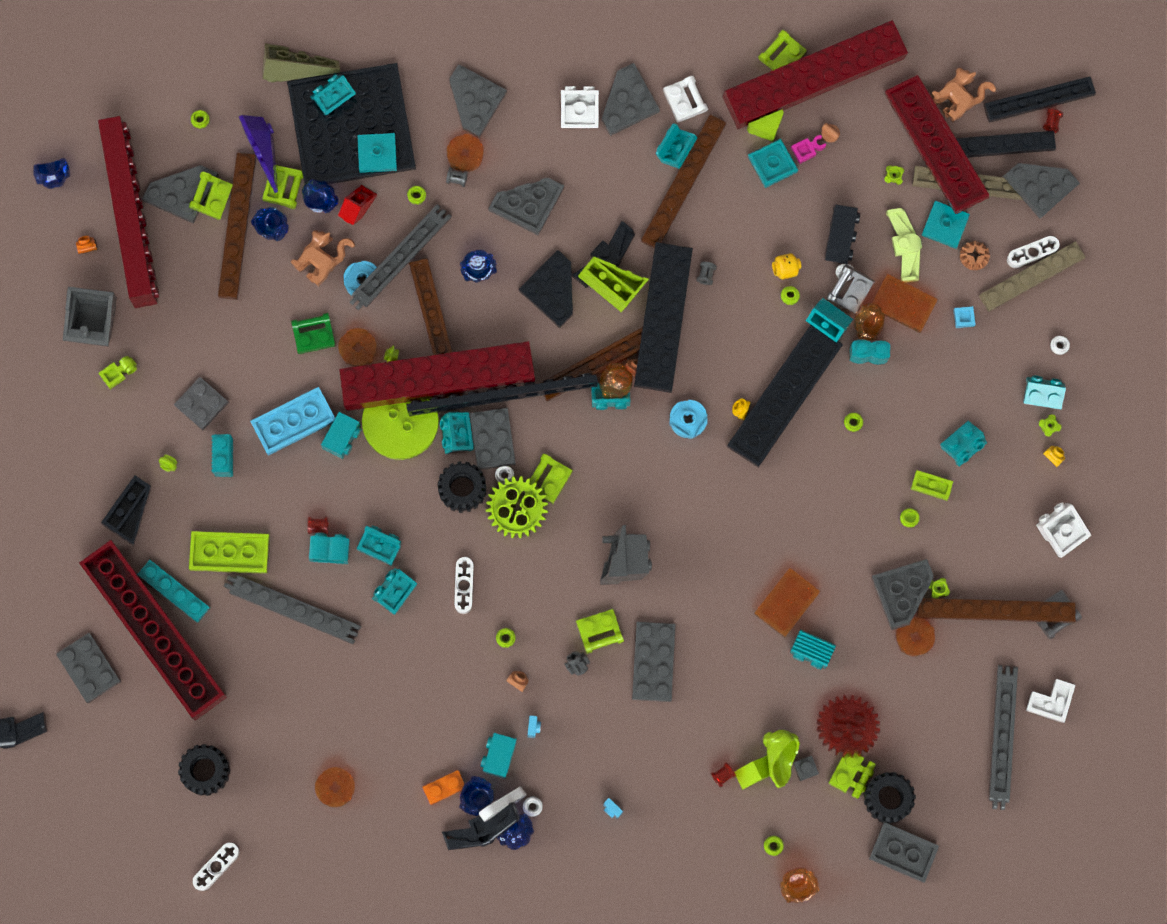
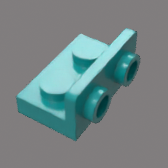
[310,74,356,115]
[440,412,474,454]
[372,568,417,615]

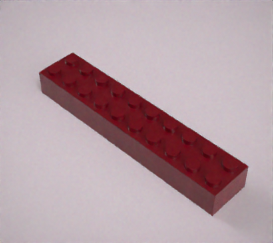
[722,20,908,130]
[98,116,159,308]
[339,341,536,411]
[79,540,227,721]

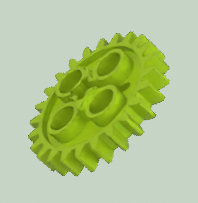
[486,476,548,538]

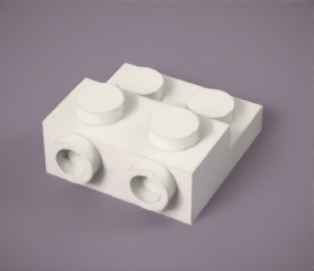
[561,86,599,128]
[1036,502,1092,558]

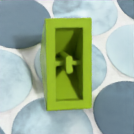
[747,110,784,142]
[734,756,770,790]

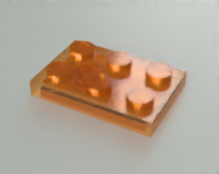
[870,274,938,333]
[754,568,821,638]

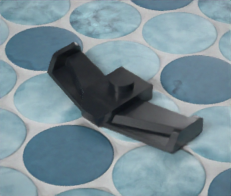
[572,221,635,288]
[0,712,47,749]
[442,802,520,851]

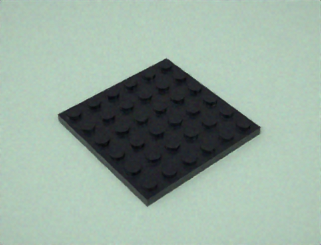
[287,63,416,188]

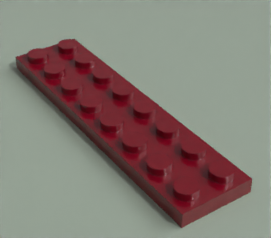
[885,75,989,214]

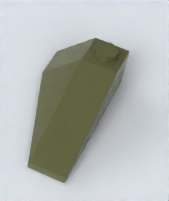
[262,43,340,82]

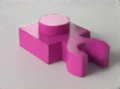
[791,135,826,164]

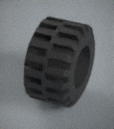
[438,461,486,513]
[178,744,231,796]
[864,772,916,823]

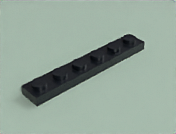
[984,76,1096,123]
[956,131,1056,158]

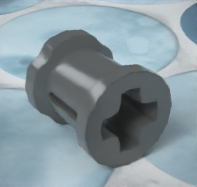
[446,167,468,187]
[696,262,717,285]

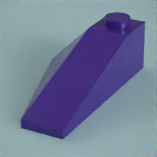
[239,115,278,193]

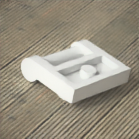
[663,76,708,123]

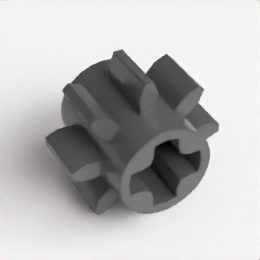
[564,651,590,676]

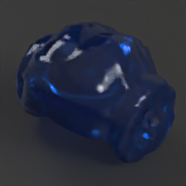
[33,158,71,189]
[302,179,339,213]
[251,207,289,242]
[460,249,497,283]
[459,776,494,816]
[497,814,534,850]

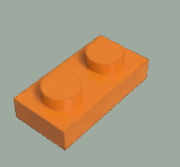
[423,770,466,805]

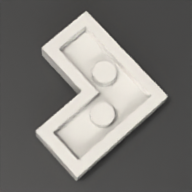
[1026,679,1075,723]

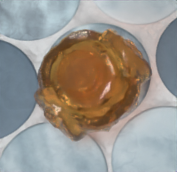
[854,303,885,341]
[599,363,633,399]
[779,867,820,903]

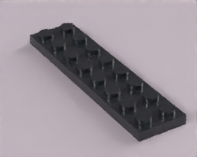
[634,242,693,393]
[727,325,843,468]

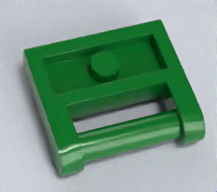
[291,313,335,354]

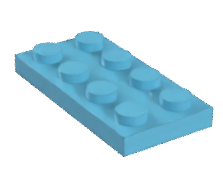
[250,387,335,456]

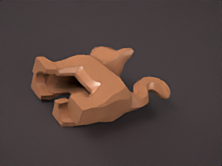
[931,68,996,122]
[291,230,355,287]

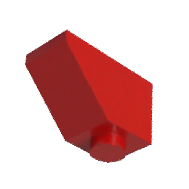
[338,185,377,225]

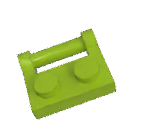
[758,30,807,70]
[262,165,303,209]
[189,172,233,220]
[530,454,573,504]
[576,609,624,654]

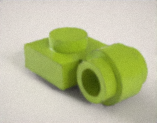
[98,356,137,390]

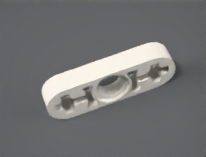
[1007,236,1060,268]
[454,557,474,614]
[479,786,527,822]
[193,843,240,891]

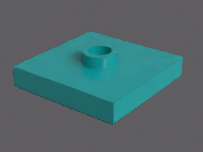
[357,133,397,173]
[748,139,799,188]
[921,201,970,249]

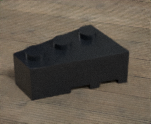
[824,204,860,264]
[101,475,151,546]

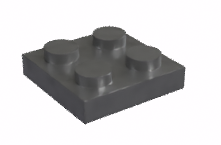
[174,377,229,431]

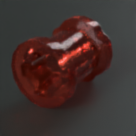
[1042,109,1063,133]
[308,517,328,534]
[710,762,736,788]

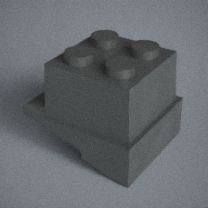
[63,287,117,347]
[600,525,652,585]

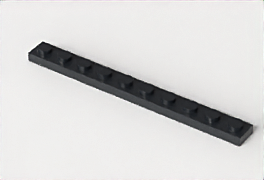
[406,373,598,416]

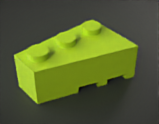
[578,257,649,312]

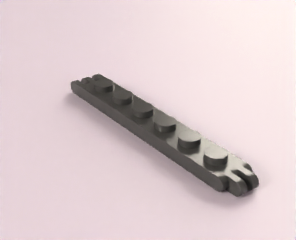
[350,204,452,310]
[223,575,361,644]
[989,665,1018,810]

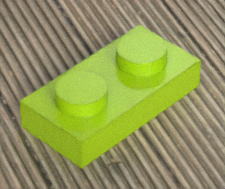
[911,470,954,501]

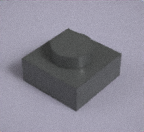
[793,756,819,781]

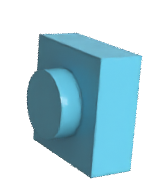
[953,306,976,328]
[528,716,541,738]
[603,798,623,819]

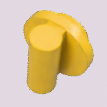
[732,399,751,420]
[1043,446,1065,467]

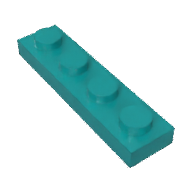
[137,560,210,623]

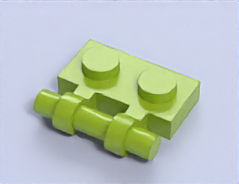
[828,749,876,799]

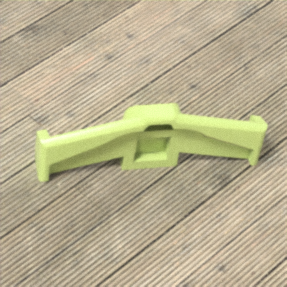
[886,208,922,284]

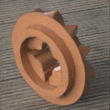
[960,240,990,270]

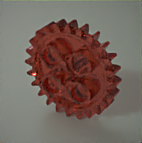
[816,695,880,758]

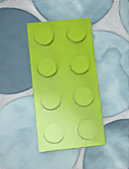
[189,531,270,573]

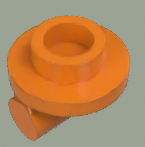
[76,236,97,254]

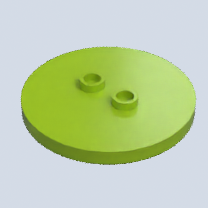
[362,399,439,460]

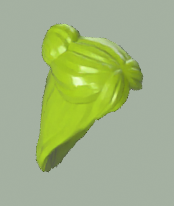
[763,730,800,788]

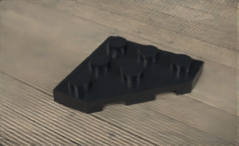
[519,250,573,328]

